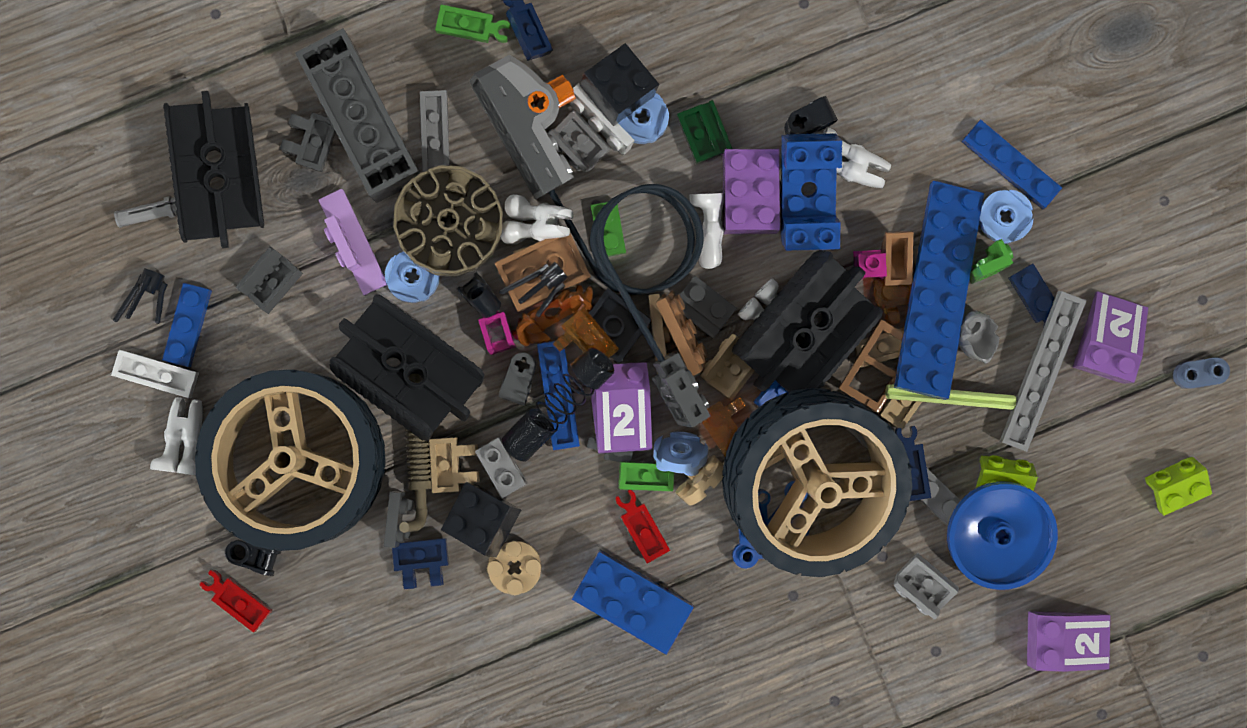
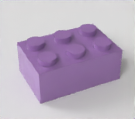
[723,149,780,234]

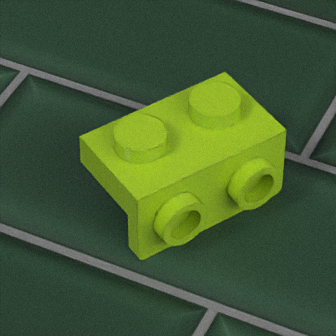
[975,455,1038,491]
[1145,457,1212,516]

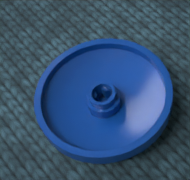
[947,481,1058,590]

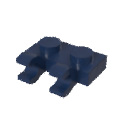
[392,538,449,590]

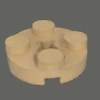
[676,455,724,505]
[487,540,542,595]

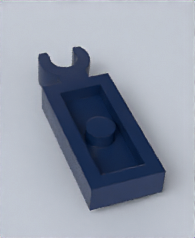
[503,0,553,61]
[1008,263,1055,328]
[895,426,931,501]

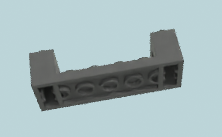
[295,28,421,203]

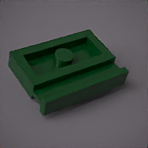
[677,100,733,165]

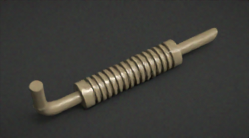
[399,373,432,533]

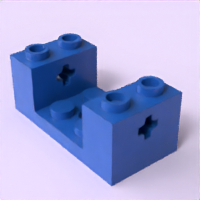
[781,133,842,251]

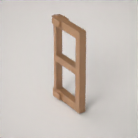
[838,319,903,413]

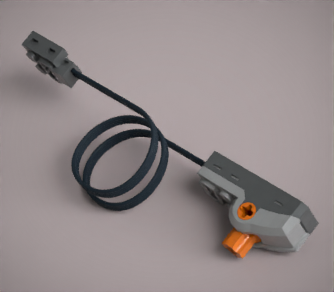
[470,55,711,428]

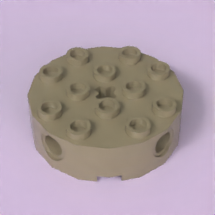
[393,165,503,276]

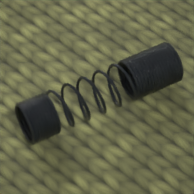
[502,348,615,462]

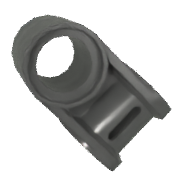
[499,353,537,406]

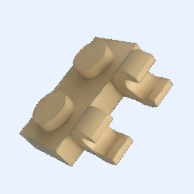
[429,438,480,493]

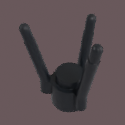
[499,262,568,317]
[113,268,168,324]

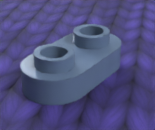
[1173,358,1230,389]

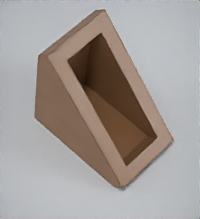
[880,231,914,286]

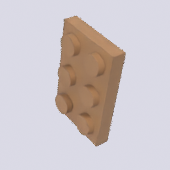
[495,234,591,312]
[656,290,708,376]

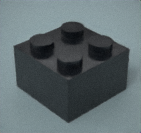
[580,43,660,126]
[575,288,651,364]
[441,482,521,558]

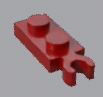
[616,490,671,564]
[199,570,272,633]

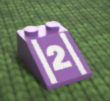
[1073,291,1148,384]
[590,362,652,453]
[1027,611,1110,672]

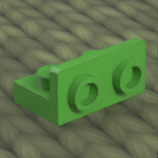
[969,239,1013,284]

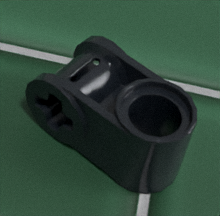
[784,96,838,135]
[456,271,501,318]
[225,539,281,576]

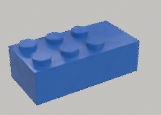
[572,550,694,655]

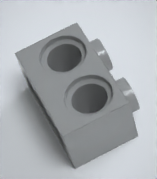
[475,437,528,498]

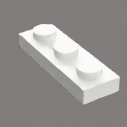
[570,83,634,155]
[111,350,199,398]

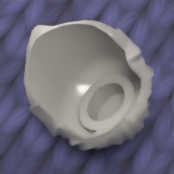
[959,310,1000,364]

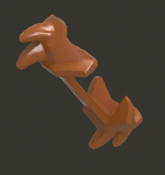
[511,284,593,346]

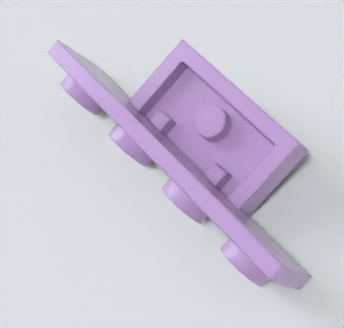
[319,189,387,296]

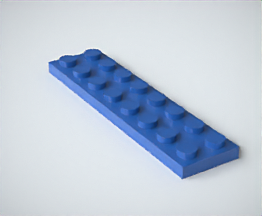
[894,181,984,400]

